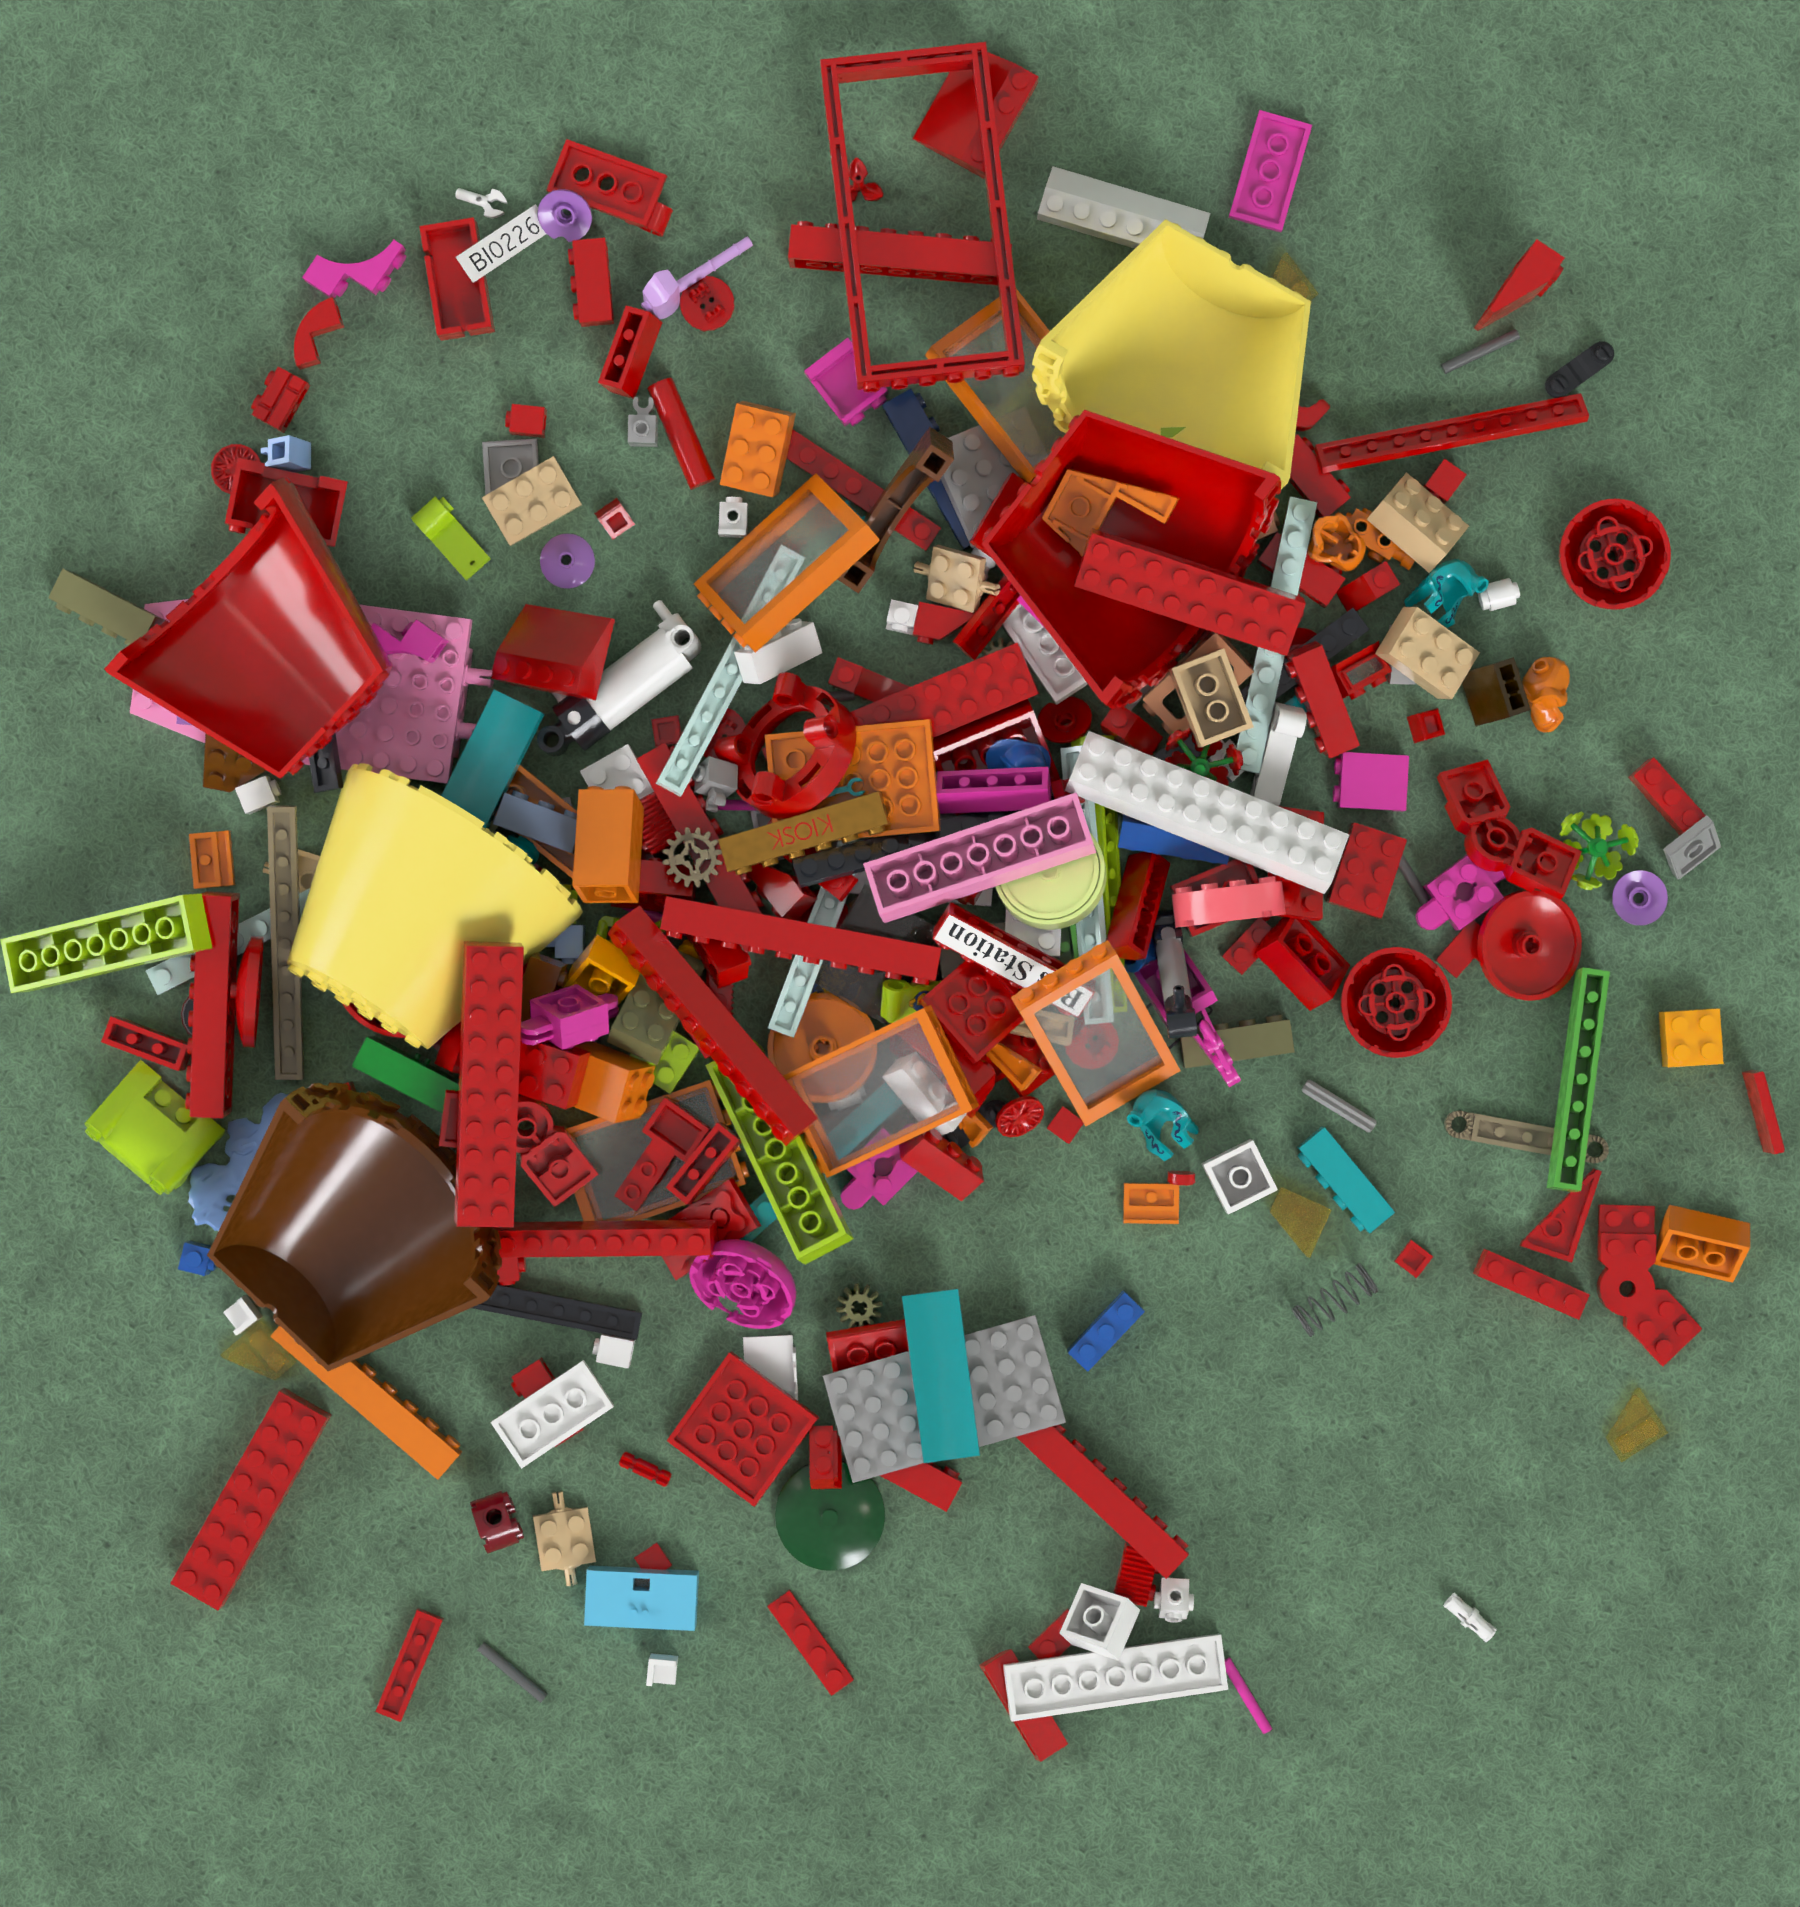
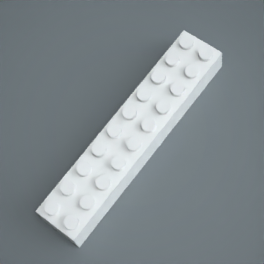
[1065,731,1349,894]

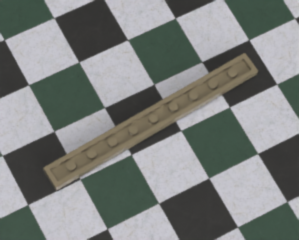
[267,806,304,1080]

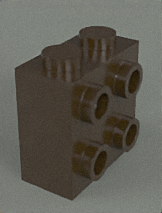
[1462,657,1530,726]

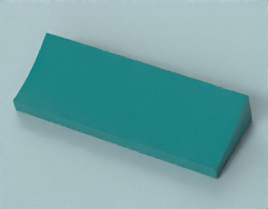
[441,689,545,829]
[902,1289,980,1463]

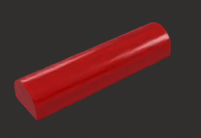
[647,378,716,490]

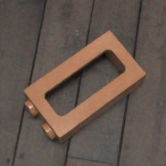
[1142,631,1254,735]

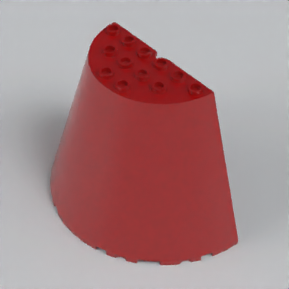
[982,410,1281,709]
[104,478,393,779]

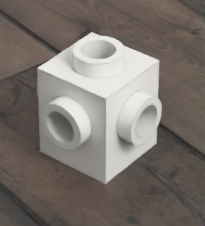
[1154,1578,1194,1622]

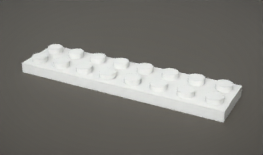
[1003,1633,1228,1721]

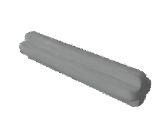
[1302,1080,1377,1133]

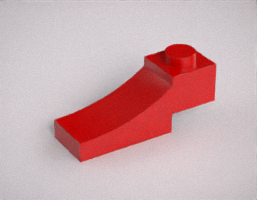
[828,657,910,702]

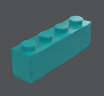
[1297,1126,1395,1233]

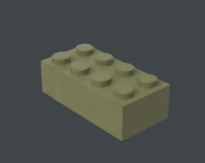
[607,949,705,1065]

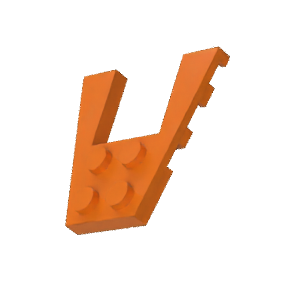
[1042,469,1179,556]
[958,1042,1042,1148]

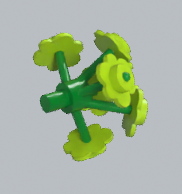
[1559,811,1639,890]

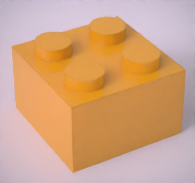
[564,934,640,1005]
[1659,1008,1724,1067]

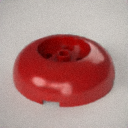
[1559,499,1671,610]
[1341,947,1452,1058]

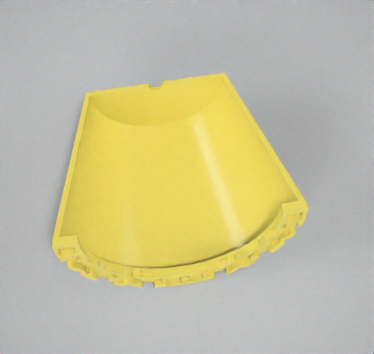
[1032,219,1311,489]
[287,763,583,1049]

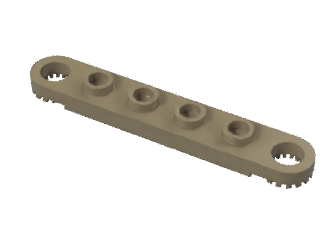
[1444,1111,1609,1163]

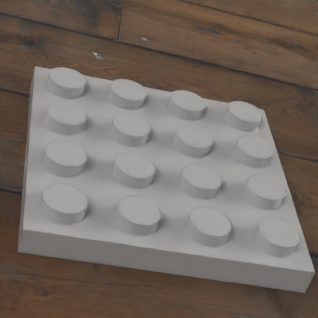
[941,407,1047,549]

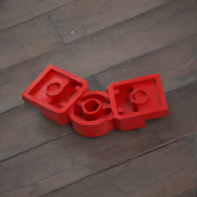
[1437,759,1582,900]
[438,1090,599,1208]
[1597,1204,1702,1367]

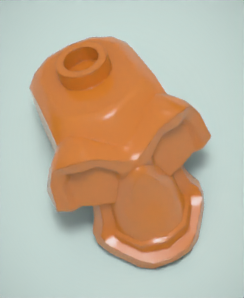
[1307,512,1366,571]
[1522,657,1570,732]

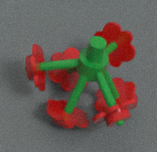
[1164,728,1243,786]

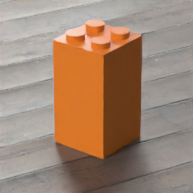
[572,786,644,903]
[573,1041,655,1123]

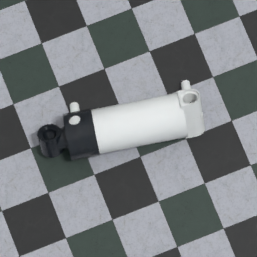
[537,600,701,757]

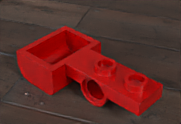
[614,1097,712,1212]

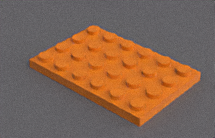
[765,719,941,840]

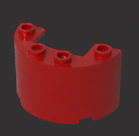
[225,457,348,547]

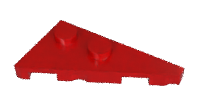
[1520,1168,1602,1263]

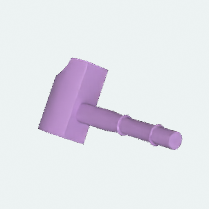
[641,237,753,320]

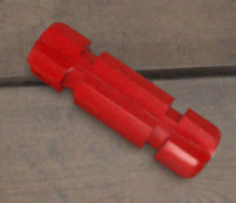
[619,1452,672,1487]

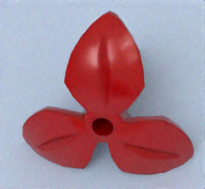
[848,157,884,202]

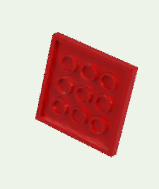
[667,1351,819,1507]

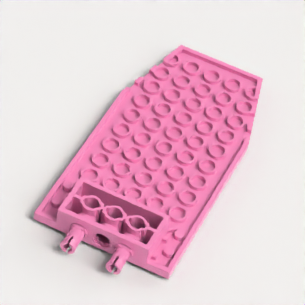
[130,599,494,784]

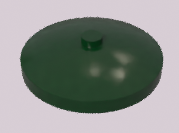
[775,1461,885,1571]

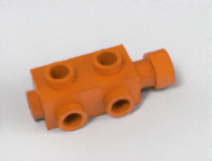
[1346,508,1415,570]

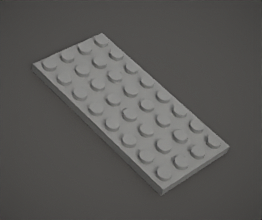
[823,1315,1066,1483]

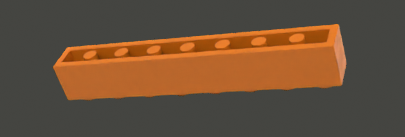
[270,1326,462,1480]

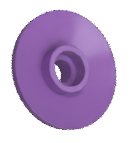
[537,189,592,242]
[540,534,595,588]
[1612,870,1668,925]

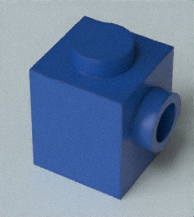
[178,1240,216,1276]

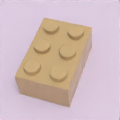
[482,456,582,546]
[1367,472,1469,573]
[1375,607,1480,699]
[1168,648,1254,747]

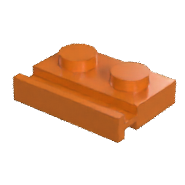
[189,830,235,889]
[1123,1183,1179,1224]

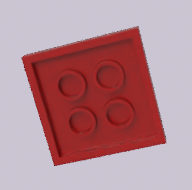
[919,961,1024,1064]

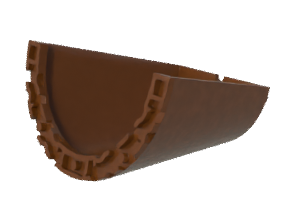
[207,1082,502,1371]

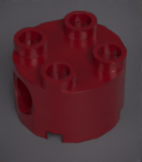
[470,1491,524,1554]

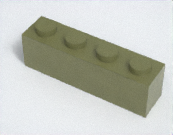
[48,569,165,645]
[1179,1015,1295,1068]

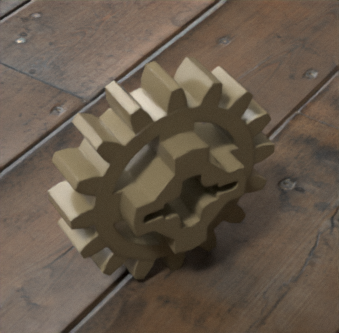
[662,827,723,887]

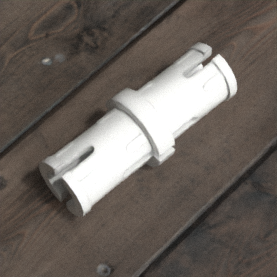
[1443,1593,1497,1642]

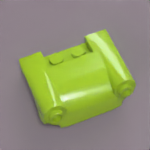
[84,1060,225,1195]

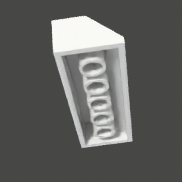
[1037,166,1210,248]

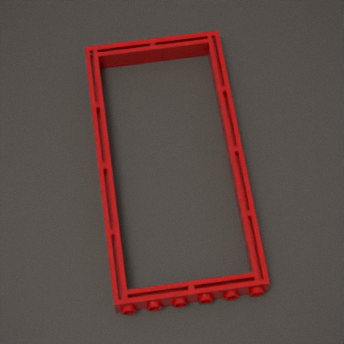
[820,42,1025,393]

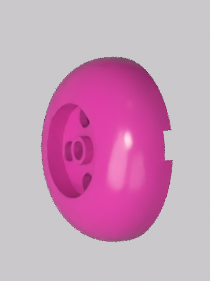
[689,1239,796,1329]

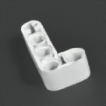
[1250,702,1307,806]

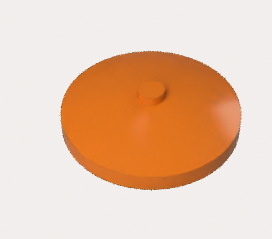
[767,993,878,1103]

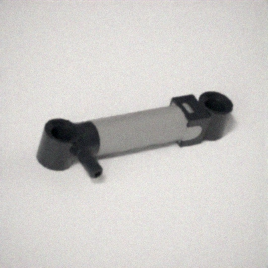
[1152,910,1197,1039]

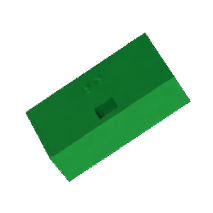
[352,1036,459,1113]

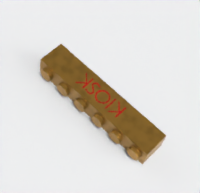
[718,791,891,875]

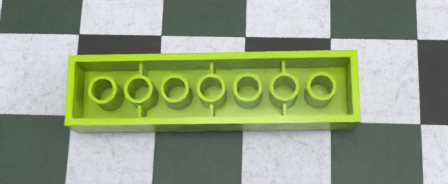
[0,893,212,993]
[705,1040,854,1265]

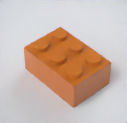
[719,401,796,497]

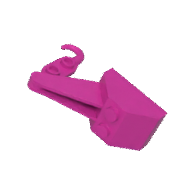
[1134,950,1241,1088]

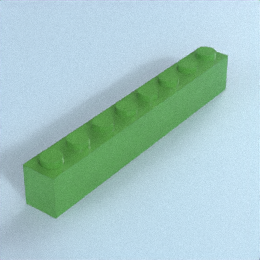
[1547,967,1610,1192]

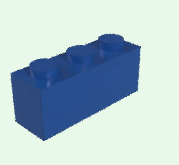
[1067,1290,1145,1371]

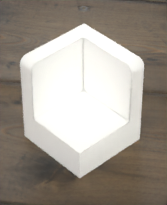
[223,1295,263,1336]
[646,1653,678,1686]

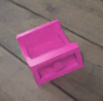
[804,338,888,426]
[1333,752,1409,812]

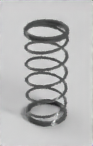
[1292,1263,1379,1337]

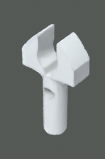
[455,188,508,219]

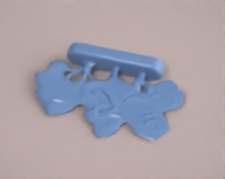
[188,1093,289,1231]

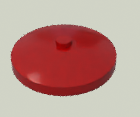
[1477,890,1582,1001]
[230,936,263,1048]

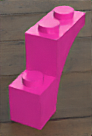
[302,240,406,298]
[371,619,449,663]

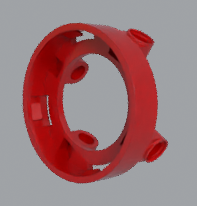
[715,672,856,819]

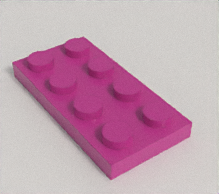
[1228,110,1312,233]

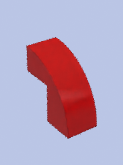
[294,297,344,370]

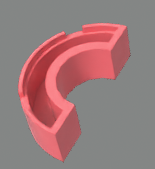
[1171,876,1286,928]

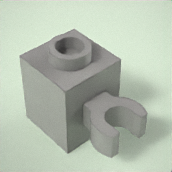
[628,397,658,447]
[693,756,738,813]

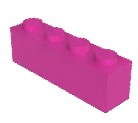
[936,767,1052,814]

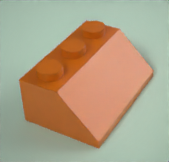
[1653,1205,1750,1283]

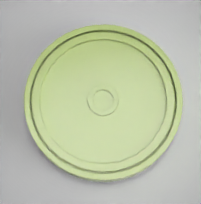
[996,833,1107,930]

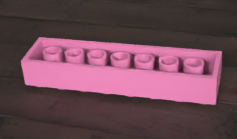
[863,792,1097,923]

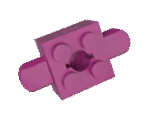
[1415,854,1505,931]
[521,984,619,1050]
[840,1123,918,1210]

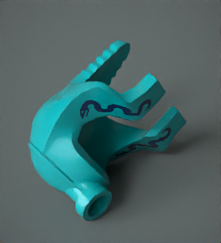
[1404,558,1489,628]
[1127,1089,1199,1161]

